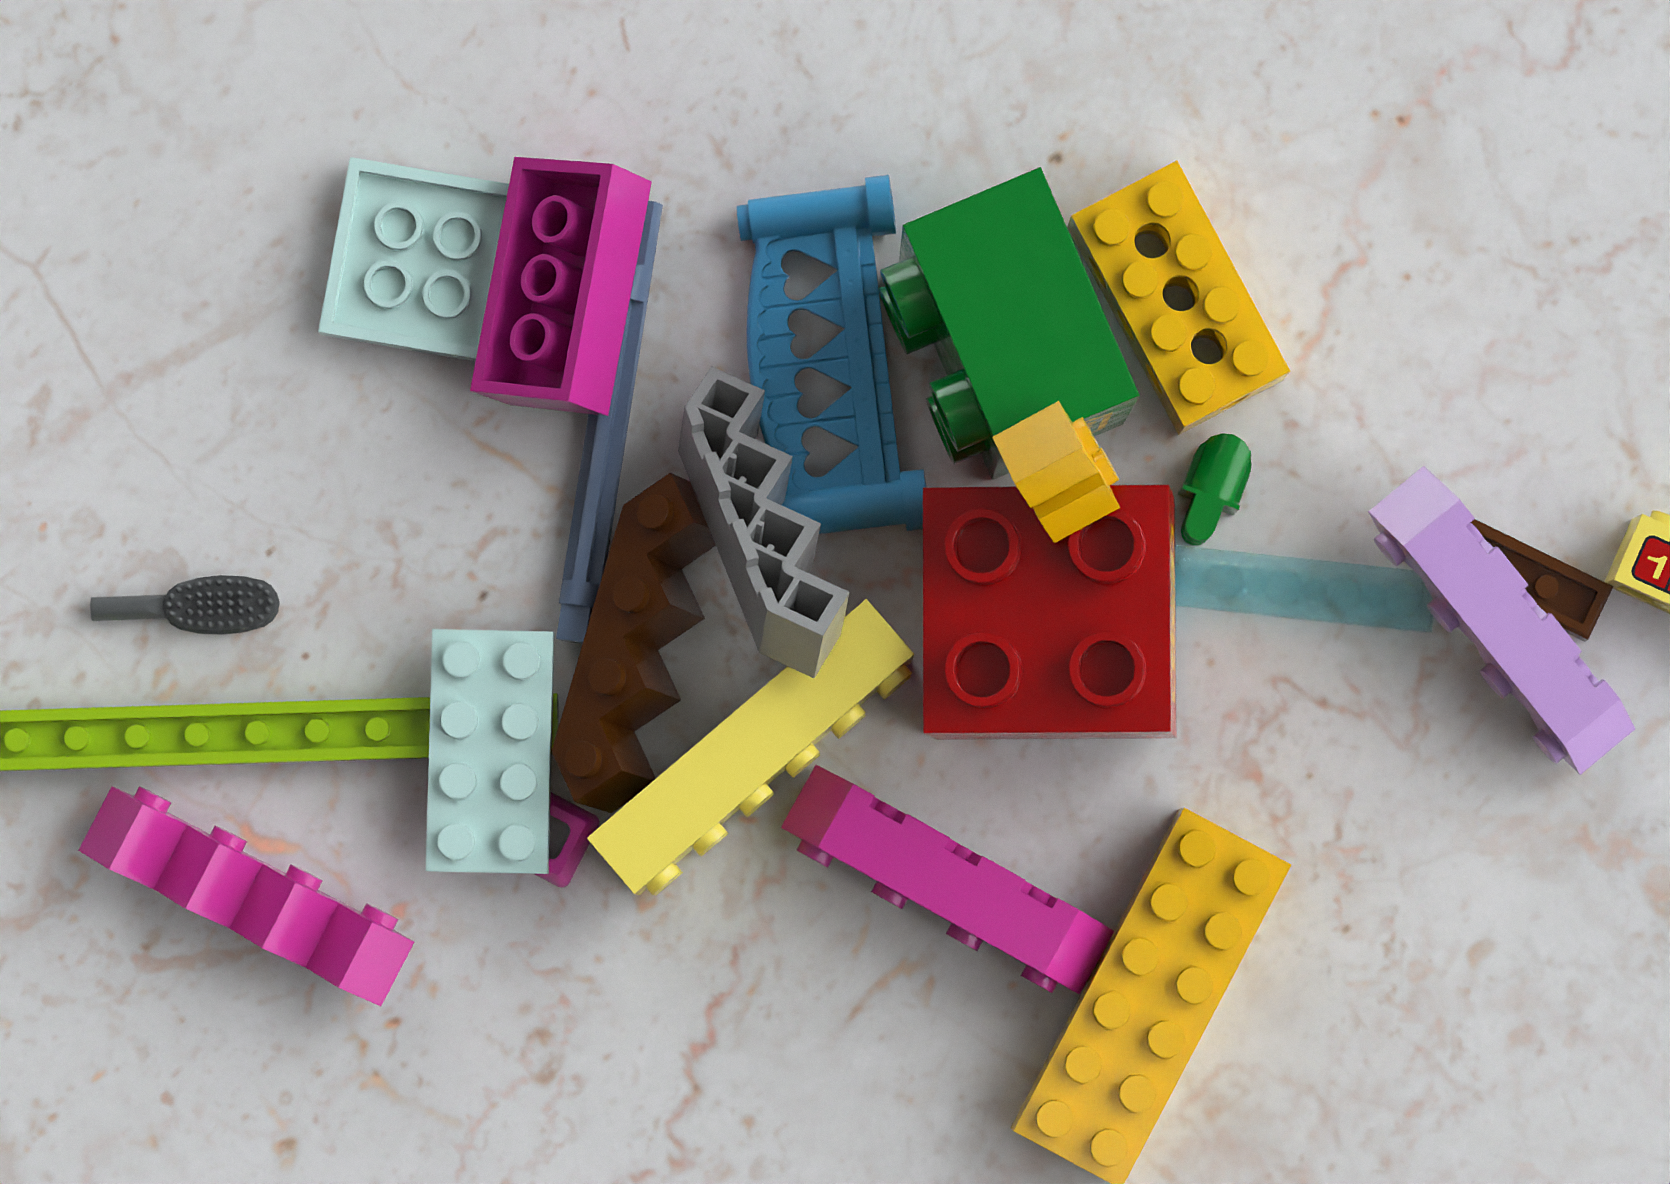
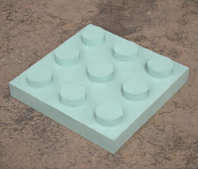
[318,157,509,361]

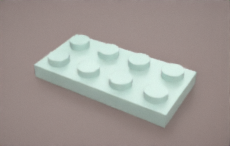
[426,629,555,874]

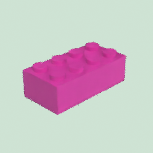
[470,157,652,416]

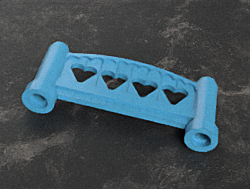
[737,175,927,534]

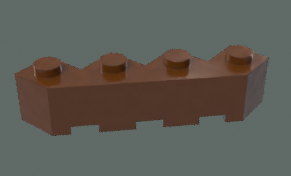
[552,472,716,813]

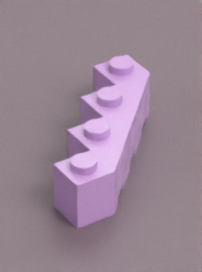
[1368,466,1635,775]

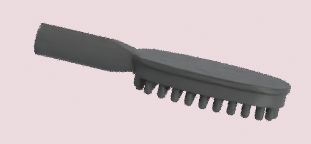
[90,575,280,635]

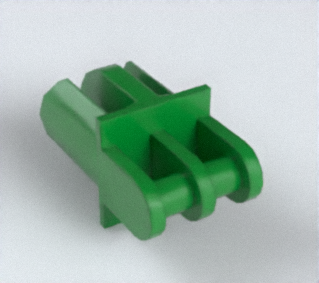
[1177,433,1252,546]

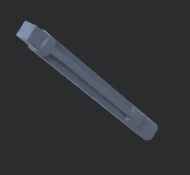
[556,201,663,644]

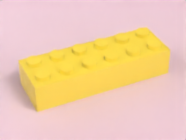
[587,598,914,896]

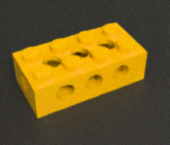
[1067,160,1291,435]

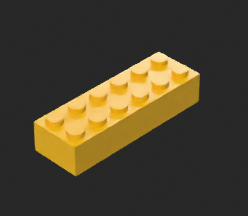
[1010,807,1291,1184]

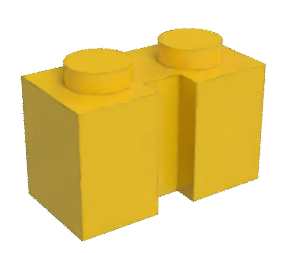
[992,401,1120,543]

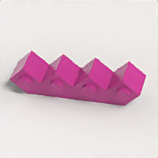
[781,765,1114,995]
[78,786,414,1006]

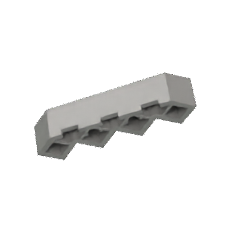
[678,366,850,678]

